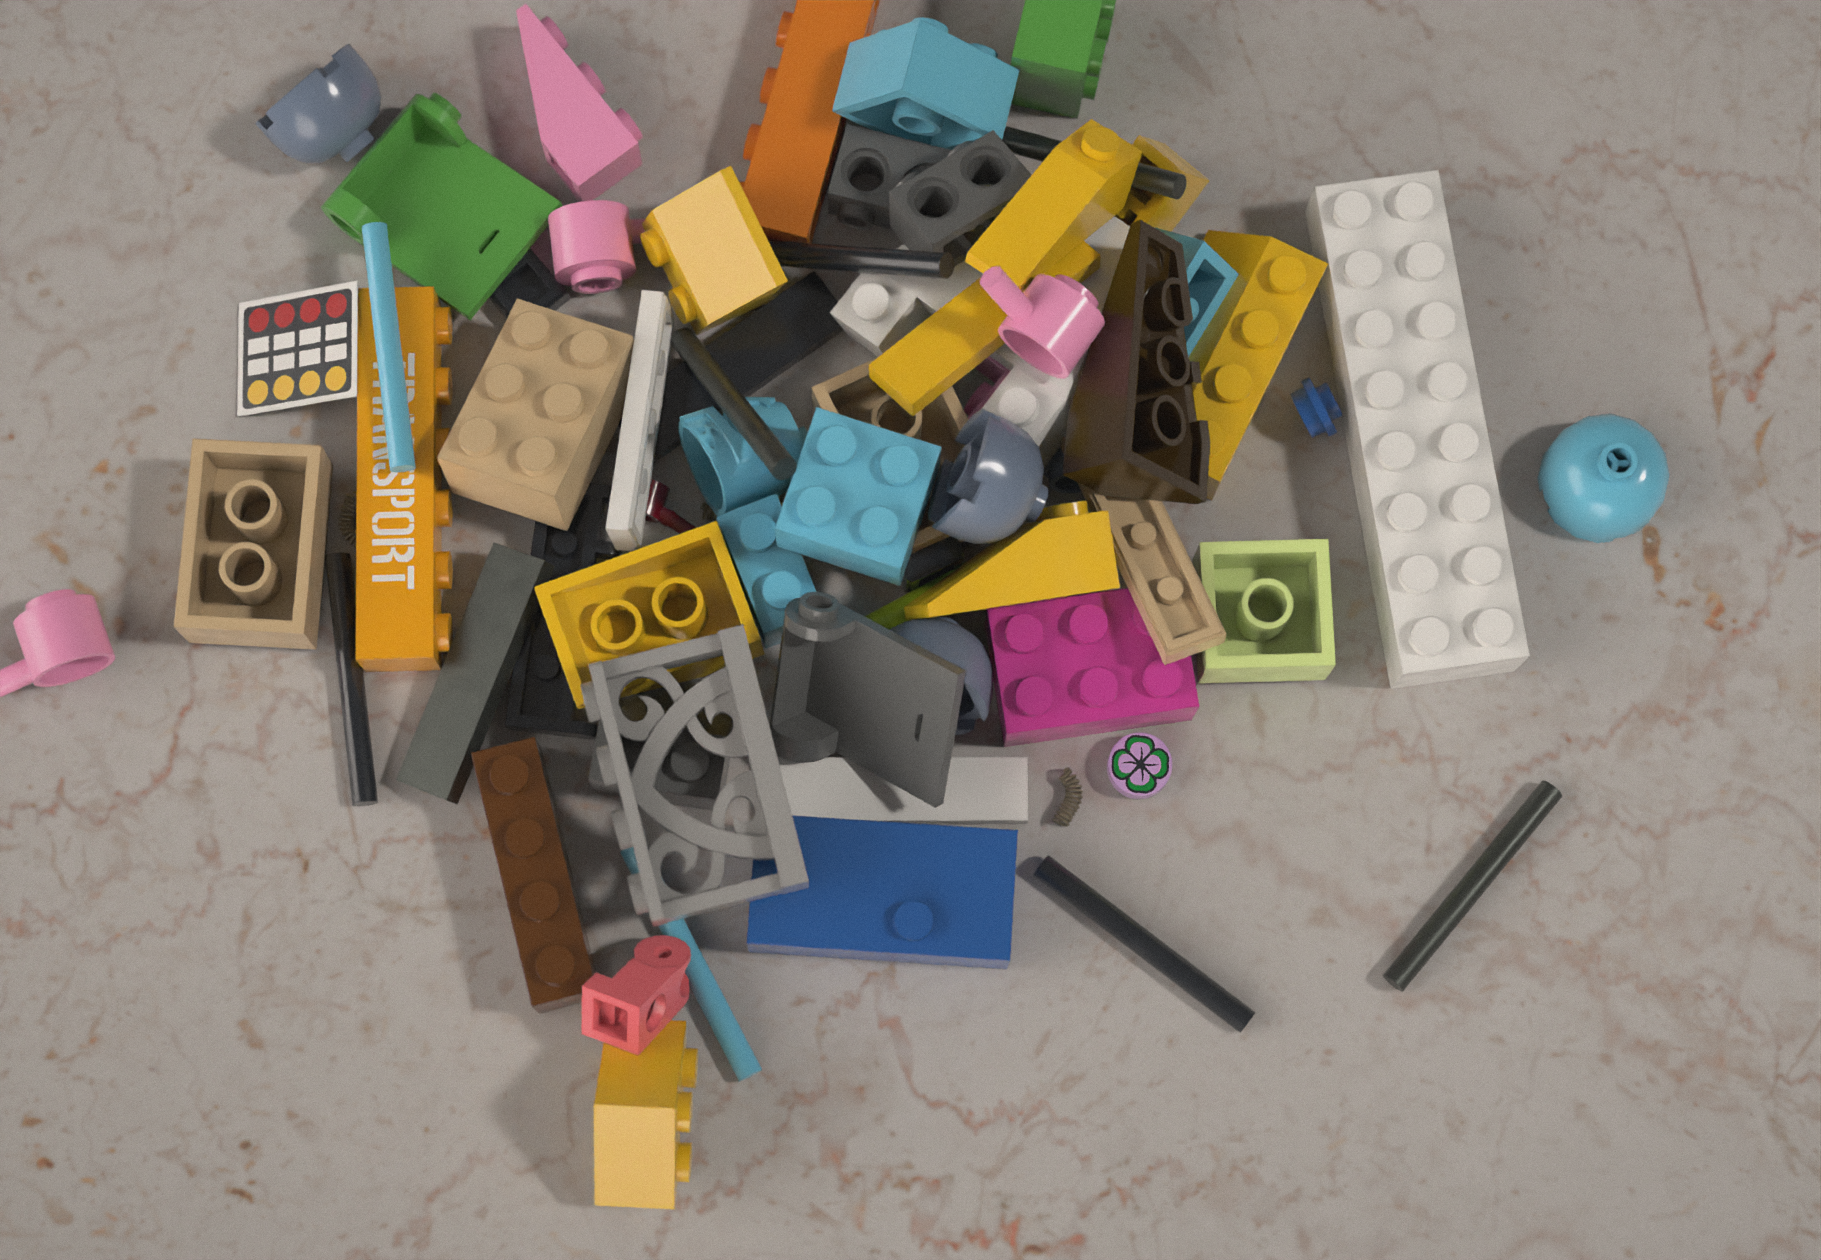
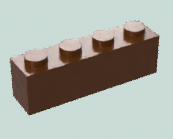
[471,737,596,1014]

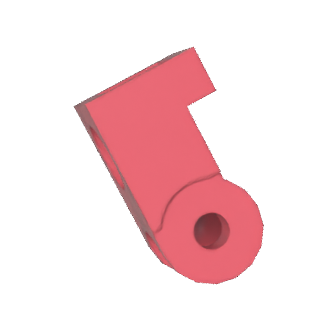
[581,935,691,1055]

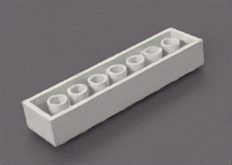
[1305,170,1530,689]

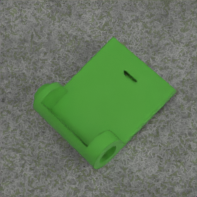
[321,93,563,320]

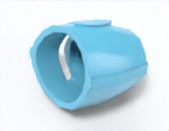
[678,397,808,516]

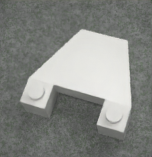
[830,216,1130,468]

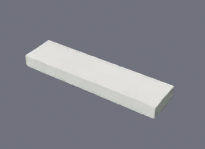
[605,290,675,551]
[777,757,1028,824]

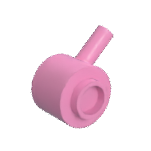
[548,200,645,294]
[980,266,1105,379]
[0,589,115,698]

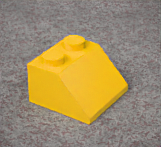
[640,166,788,336]

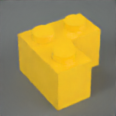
[594,1020,698,1209]

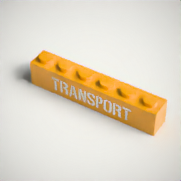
[356,286,453,672]

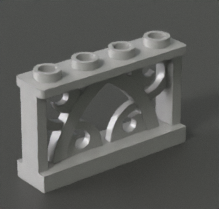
[580,625,809,927]

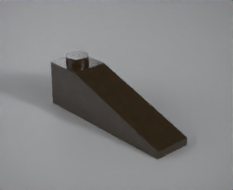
[1063,220,1211,504]

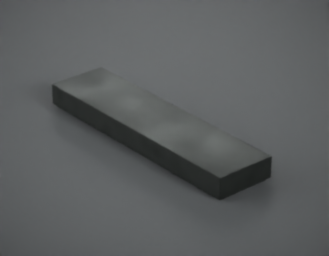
[396,542,555,805]

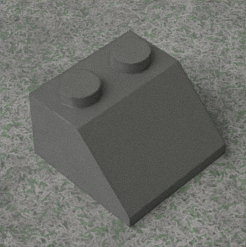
[589,678,734,811]

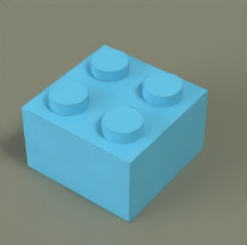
[832,17,1019,150]
[775,407,941,586]

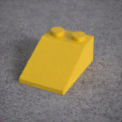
[904,501,1120,620]
[534,521,765,709]

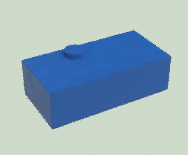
[747,815,1018,969]

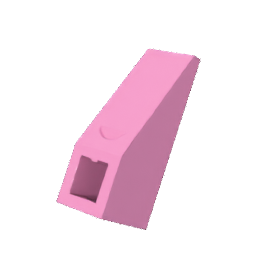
[516,4,643,202]

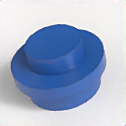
[1290,377,1343,438]

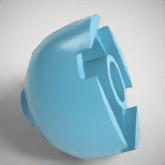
[1537,413,1670,543]

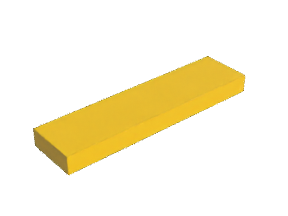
[868,241,1101,416]

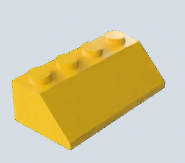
[1189,230,1328,500]

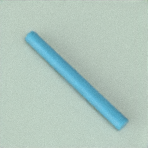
[362,222,416,472]
[620,847,762,1082]

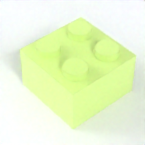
[1192,539,1336,684]

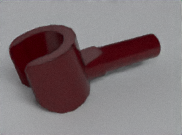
[645,479,697,534]

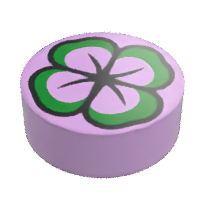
[1107,733,1172,799]

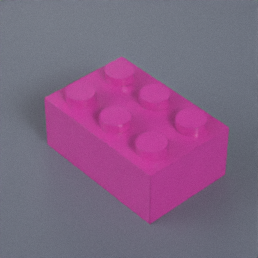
[984,588,1199,747]

